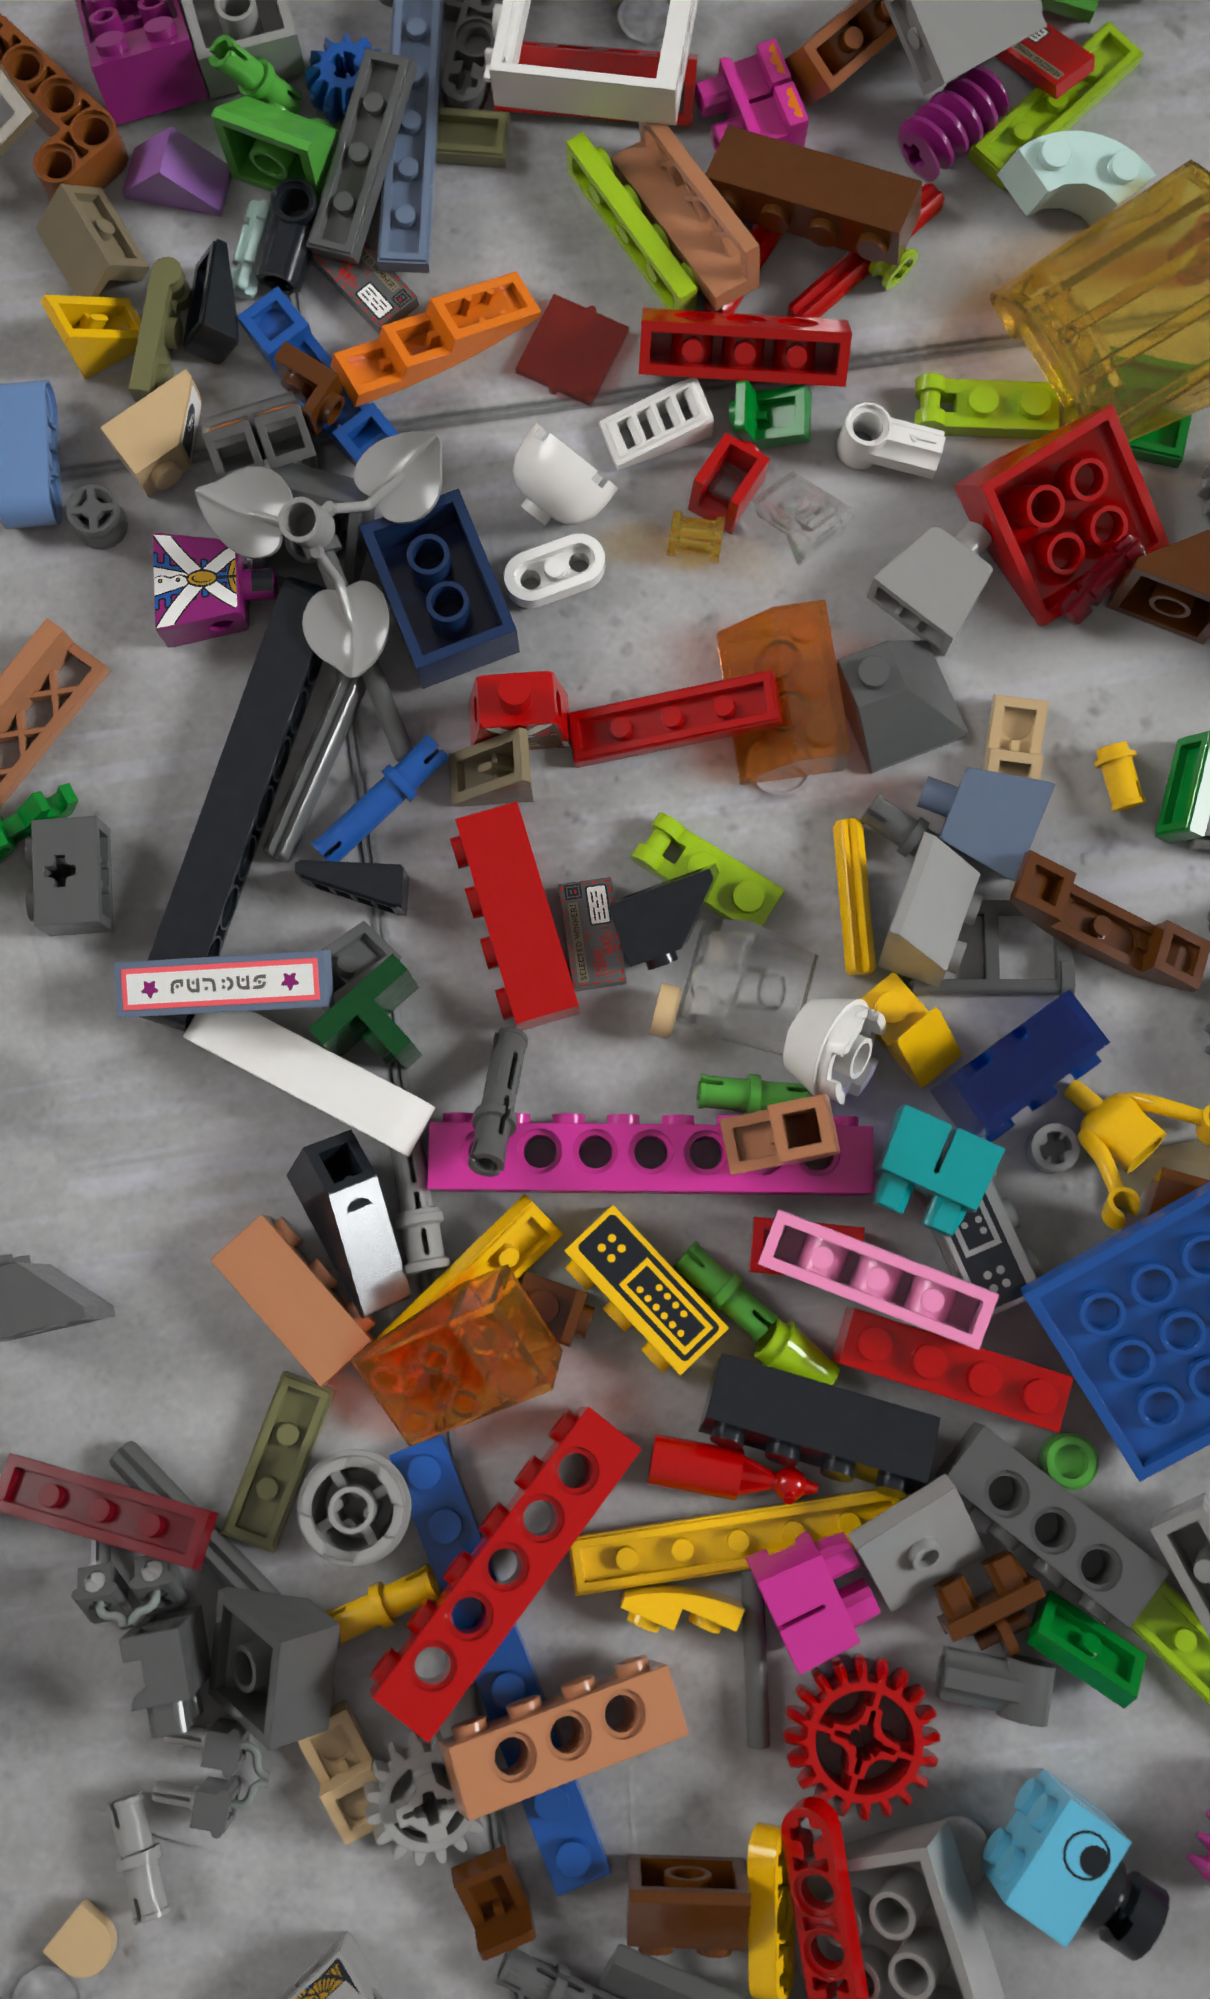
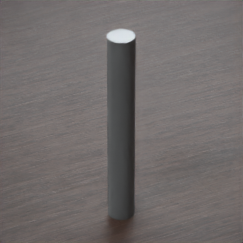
[741,1569,770,1749]

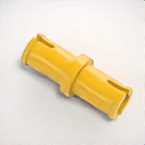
[325,1564,441,1646]

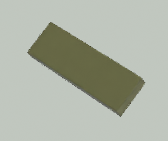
[221,1371,337,1553]

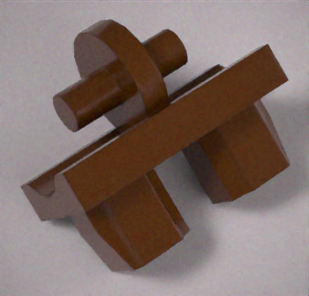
[934,1549,1046,1657]

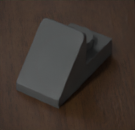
[320,921,402,1013]

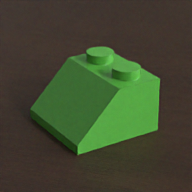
[211,96,340,204]

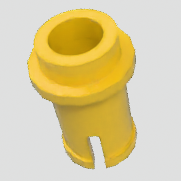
[1094,741,1146,813]

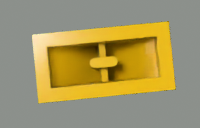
[40,294,141,380]

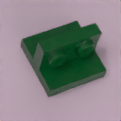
[308,953,422,1069]

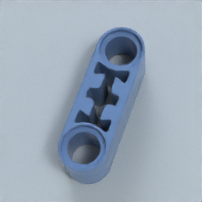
[0,380,62,529]

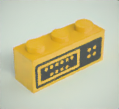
[564,1205,729,1375]

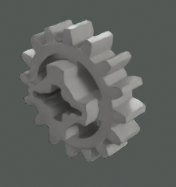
[364,1729,484,1866]

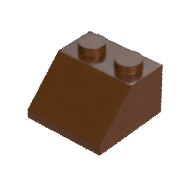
[1106,530,1210,645]
[626,1854,751,1958]

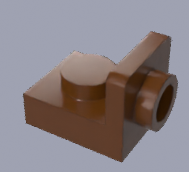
[274,341,345,436]
[508,1272,595,1347]

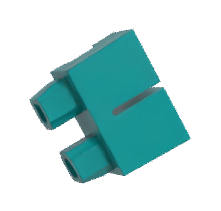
[872,1104,1006,1237]

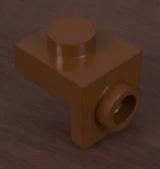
[451,1845,536,1961]

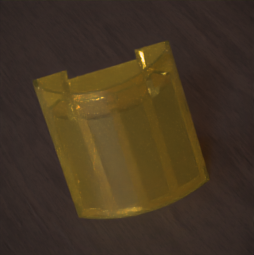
[989,159,1210,442]

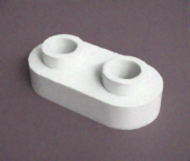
[504,533,605,608]

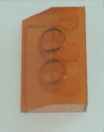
[716,599,851,785]

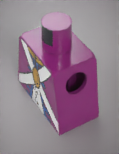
[153,533,278,648]

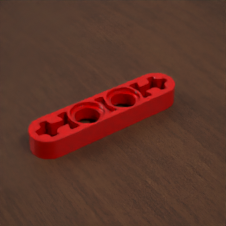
[781,1796,869,1999]

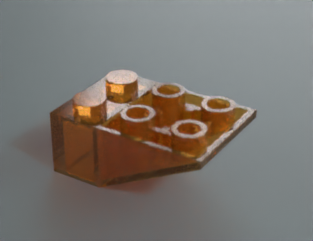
[351,1264,563,1447]

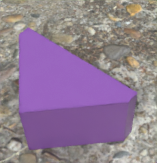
[122,127,232,217]

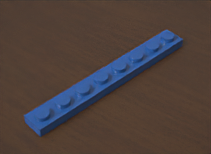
[389,1433,611,1897]

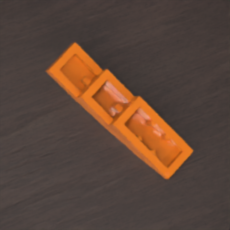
[331,271,541,407]

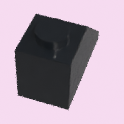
[607,863,719,970]

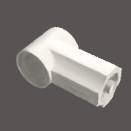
[836,402,946,479]

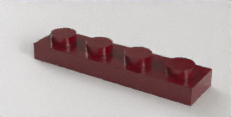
[0,1453,219,1570]

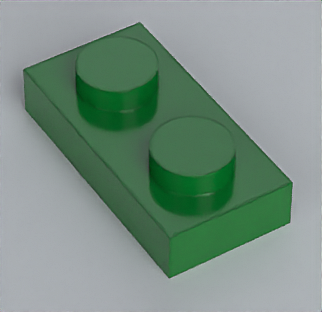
[1026,1590,1147,1709]

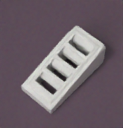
[599,378,714,471]

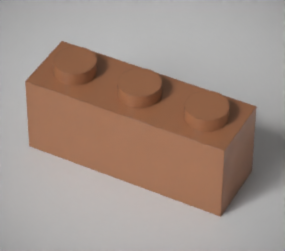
[210,1214,377,1387]

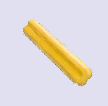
[833,818,876,976]

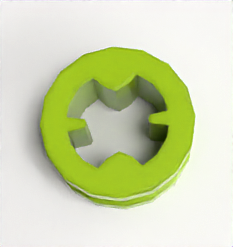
[868,248,919,290]

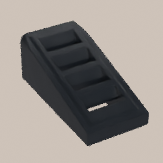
[183,238,239,364]
[295,860,409,916]

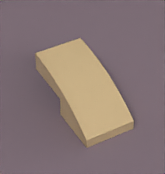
[983,694,1049,780]
[297,1700,379,1846]

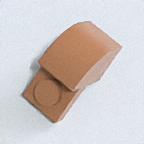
[720,1094,841,1176]

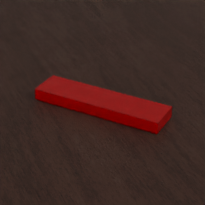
[567,669,783,768]

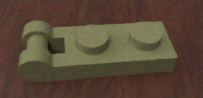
[128,257,191,402]

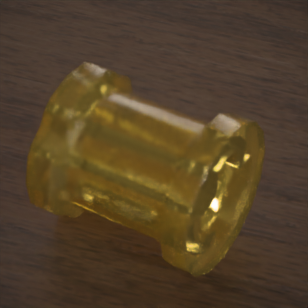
[667,510,725,564]

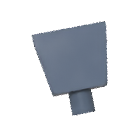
[917,767,1056,881]

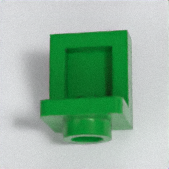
[729,380,812,449]

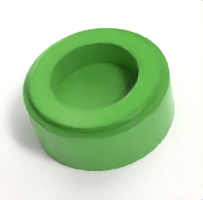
[1038,1431,1099,1490]

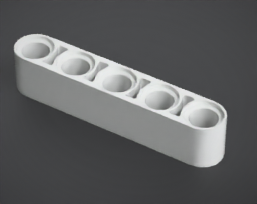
[182,1011,436,1157]

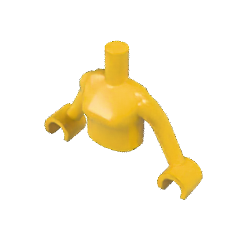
[1063,1079,1210,1230]

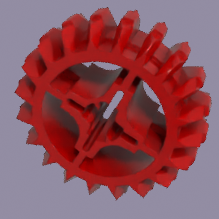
[783,1653,941,1821]

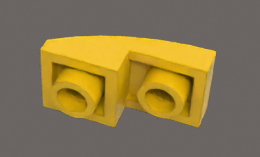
[620,1584,745,1634]

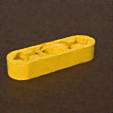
[747,1822,795,1999]

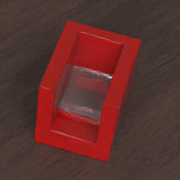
[688,432,770,535]

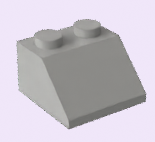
[877,832,984,988]

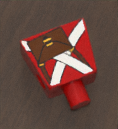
[469,671,571,750]

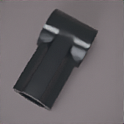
[256,178,319,296]

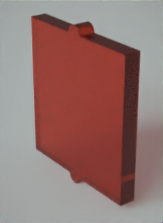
[515,294,629,406]

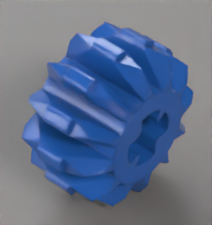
[305,32,381,125]

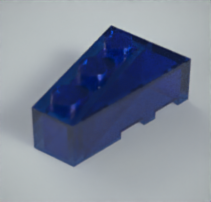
[930,989,1110,1142]

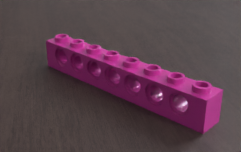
[427,1112,874,1196]

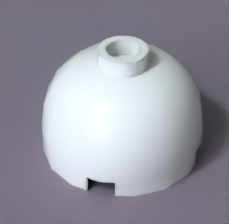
[513,423,618,525]

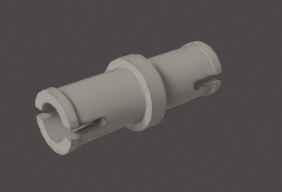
[106,1791,171,1925]

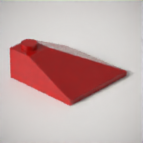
[953,404,1170,626]

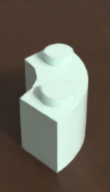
[997,131,1157,229]

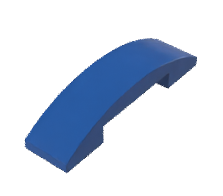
[237,286,399,467]

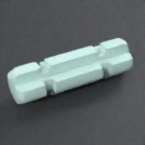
[230,199,273,299]

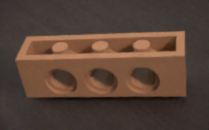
[439,1655,689,1821]

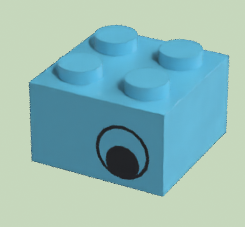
[981,1768,1132,1948]

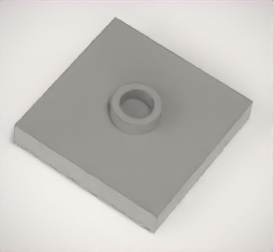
[848,1474,986,1612]

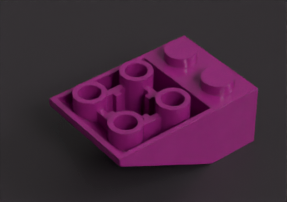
[75,0,209,125]

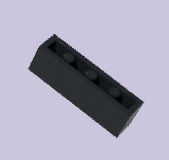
[698,1353,941,1499]

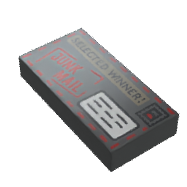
[313,241,419,335]
[558,877,627,992]

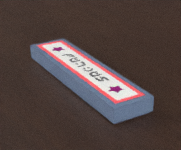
[114,950,334,1018]

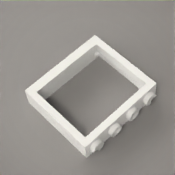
[484,0,698,126]

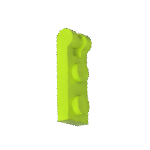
[914,373,1059,439]
[630,812,785,938]

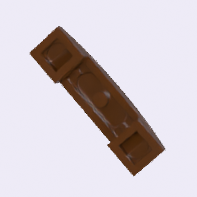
[1010,850,1210,993]

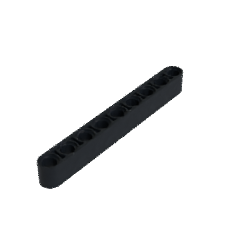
[140,576,327,1031]

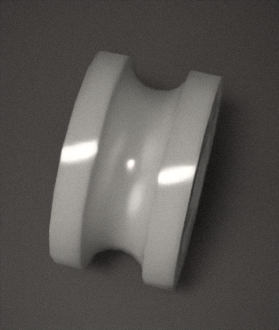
[1025,1123,1080,1174]

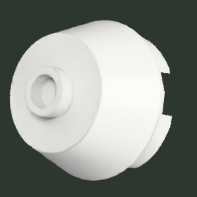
[783,998,886,1105]

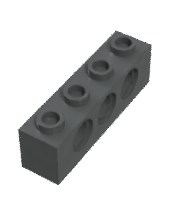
[934,1422,1170,1628]

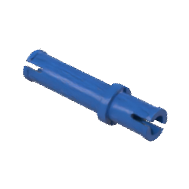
[311,734,450,862]

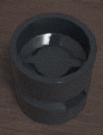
[1080,1860,1170,1961]

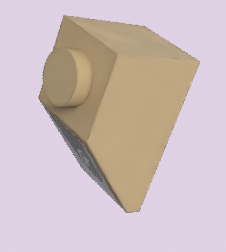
[100,369,203,497]

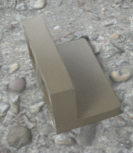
[36,184,150,297]

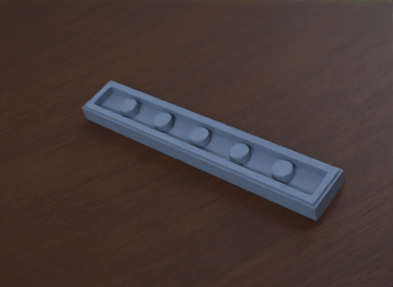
[377,0,445,273]

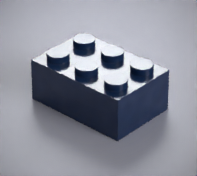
[359,488,520,689]

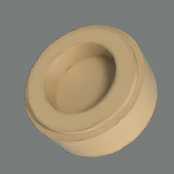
[648,982,682,1039]

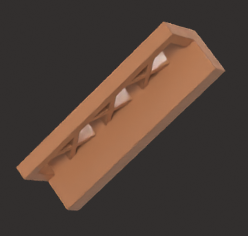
[610,122,760,311]
[0,618,111,808]

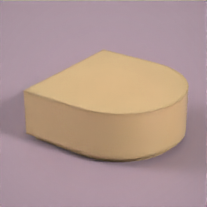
[42,1898,117,1978]

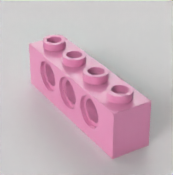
[758,1210,999,1350]

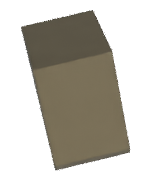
[449,727,534,807]

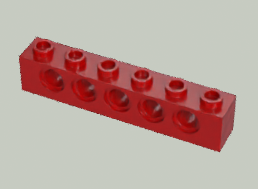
[369,1406,642,1743]

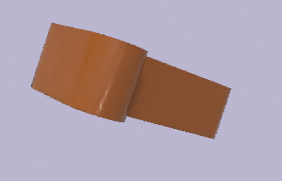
[0,14,129,201]

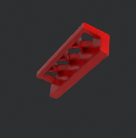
[494,41,698,126]

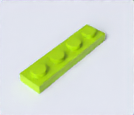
[566,131,699,311]

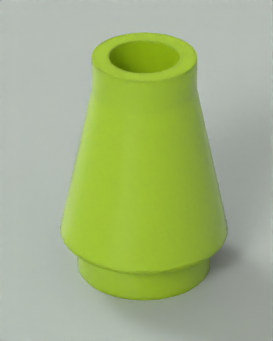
[754,1319,840,1385]

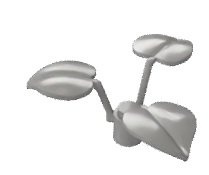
[195,431,443,678]

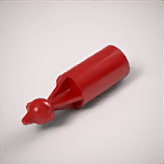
[647,1433,818,1505]

